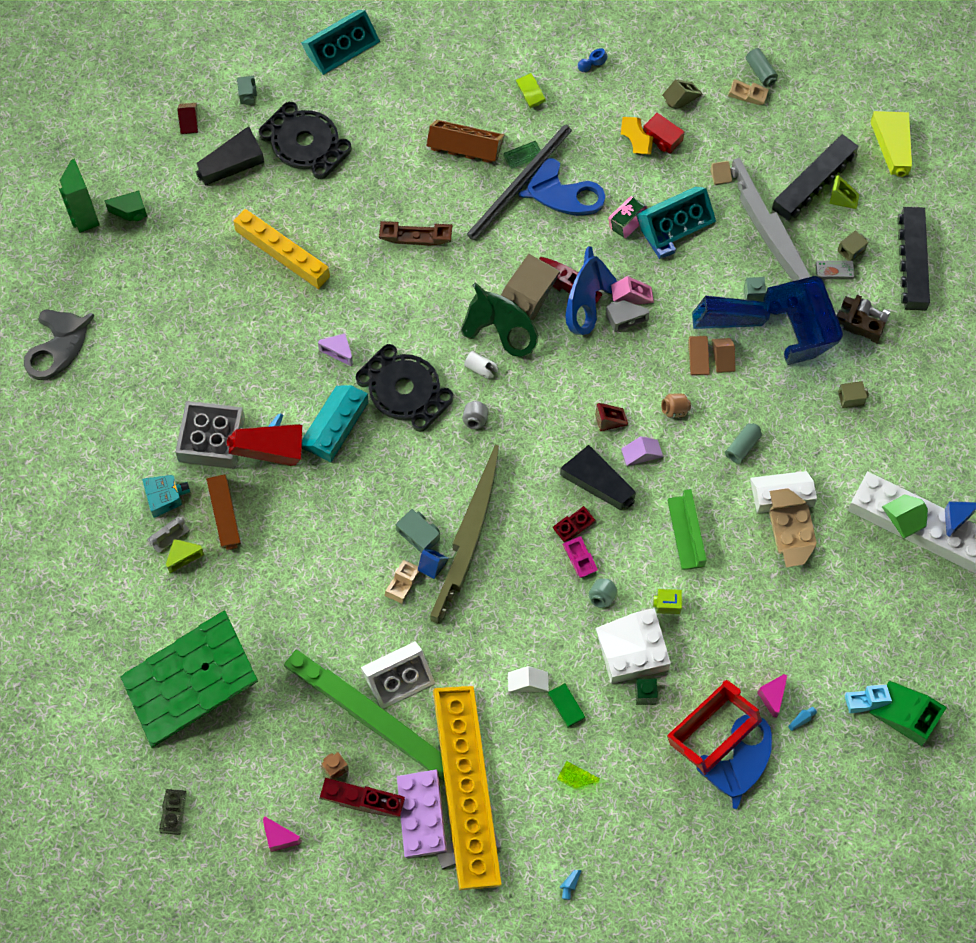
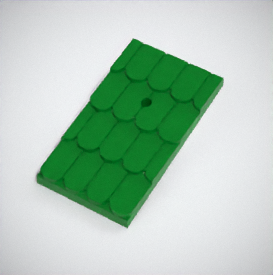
[120,610,258,748]

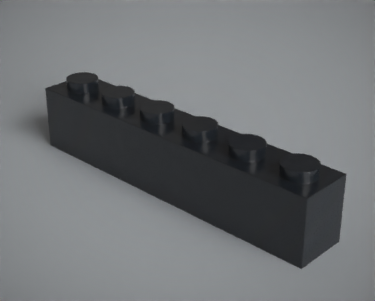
[772,134,859,221]
[897,207,930,311]

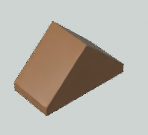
[712,338,735,373]

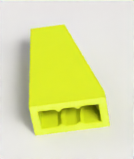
[871,111,912,177]

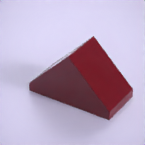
[177,103,198,134]
[595,402,628,432]

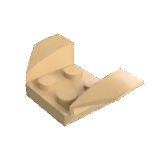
[769,488,817,568]

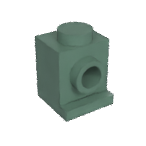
[237,76,257,105]

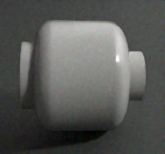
[462,401,489,429]

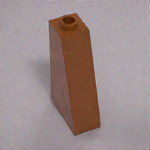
[206,474,241,551]

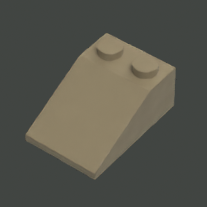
[501,254,561,320]

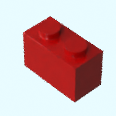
[643,113,685,154]

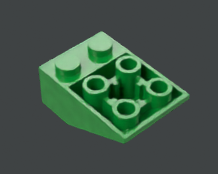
[869,681,947,747]

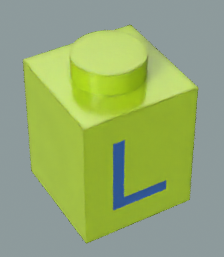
[653,589,682,614]

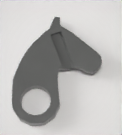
[24,309,95,380]

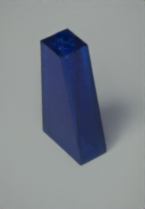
[692,295,770,329]

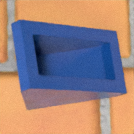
[945,502,976,537]
[418,549,449,579]

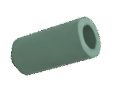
[746,48,778,86]
[725,423,762,464]

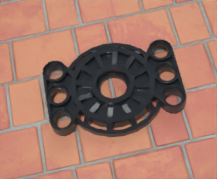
[259,101,352,179]
[355,344,454,432]

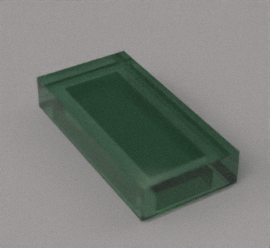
[503,141,541,169]

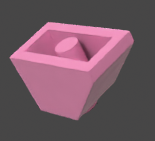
[611,276,654,305]

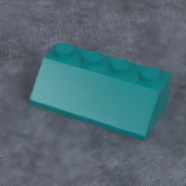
[301,10,380,75]
[636,187,716,248]
[301,385,369,463]

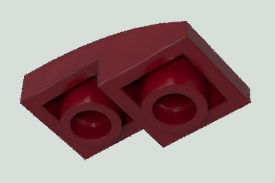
[552,506,596,543]

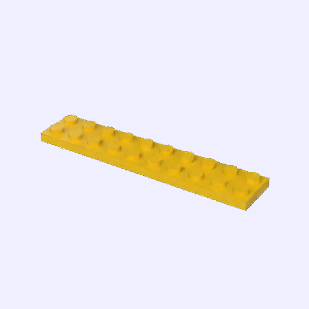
[433,686,502,890]

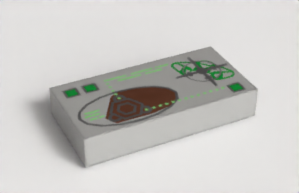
[816,261,854,279]

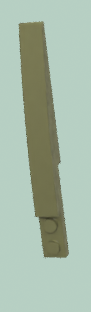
[430,444,499,624]

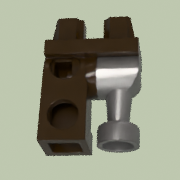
[835,295,891,344]

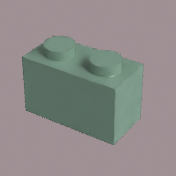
[396,509,440,553]

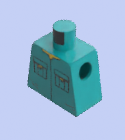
[142,475,191,518]

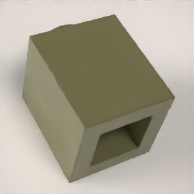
[837,230,868,261]
[838,381,869,408]

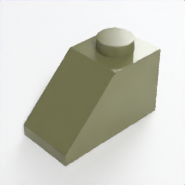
[662,79,703,108]

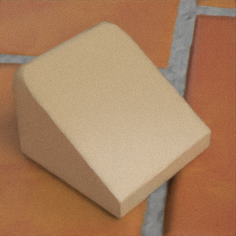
[711,161,732,185]

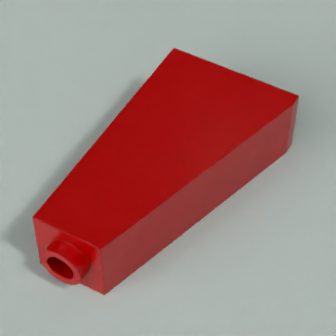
[227,424,303,466]

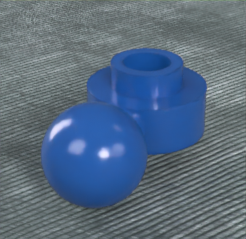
[578,48,608,72]

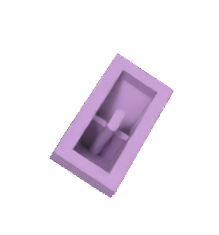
[318,334,353,366]
[621,436,663,466]

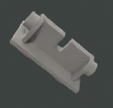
[147,516,190,554]

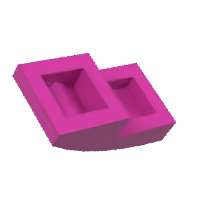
[562,536,598,578]

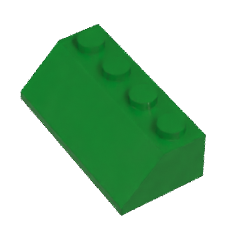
[59,158,100,233]

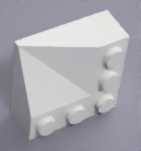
[596,608,671,684]

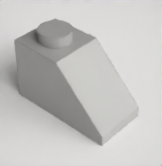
[606,300,650,332]

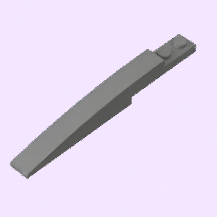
[730,157,823,310]

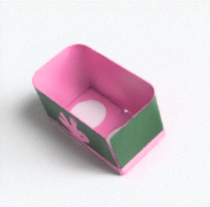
[608,196,647,238]

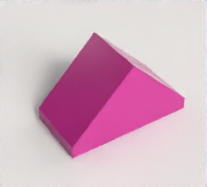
[758,674,788,718]
[263,816,302,852]

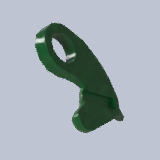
[461,282,539,357]

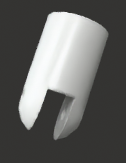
[464,351,498,379]

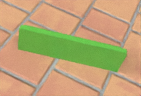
[667,489,707,570]

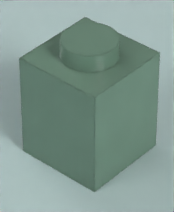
[744,277,766,304]

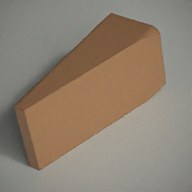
[688,336,709,375]

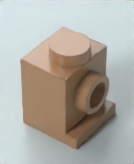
[321,752,349,780]

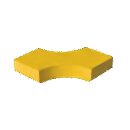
[621,117,653,155]

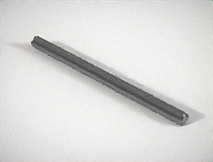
[467,125,572,240]

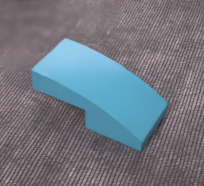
[845,685,892,714]

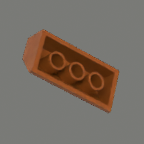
[426,120,505,163]

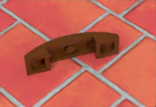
[379,221,453,246]

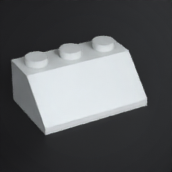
[750,471,817,514]
[361,642,435,709]

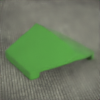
[882,494,928,539]

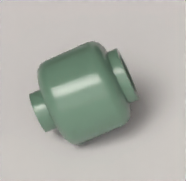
[589,578,617,608]

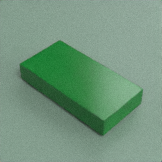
[548,683,585,728]

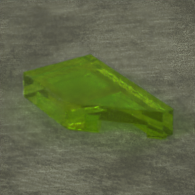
[557,761,600,789]

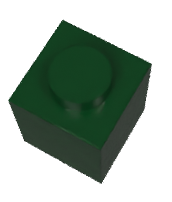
[635,678,658,705]

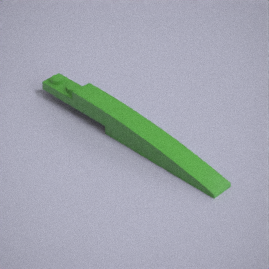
[284,649,445,782]

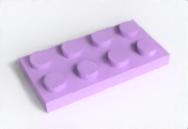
[397,769,447,859]

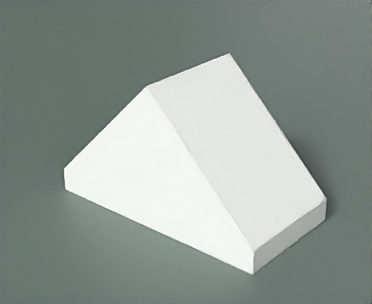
[508,666,549,692]

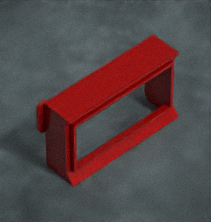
[667,680,762,775]

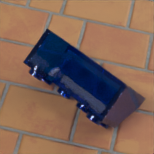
[763,276,843,365]

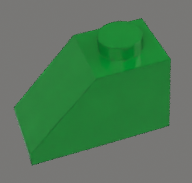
[104,190,147,221]

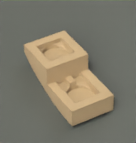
[728,79,769,105]
[384,560,420,604]

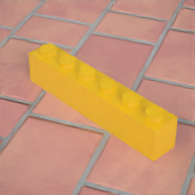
[233,209,330,290]

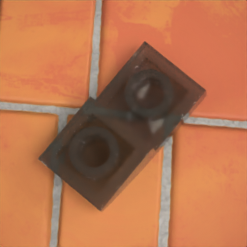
[159,789,187,835]

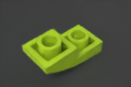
[516,73,546,109]

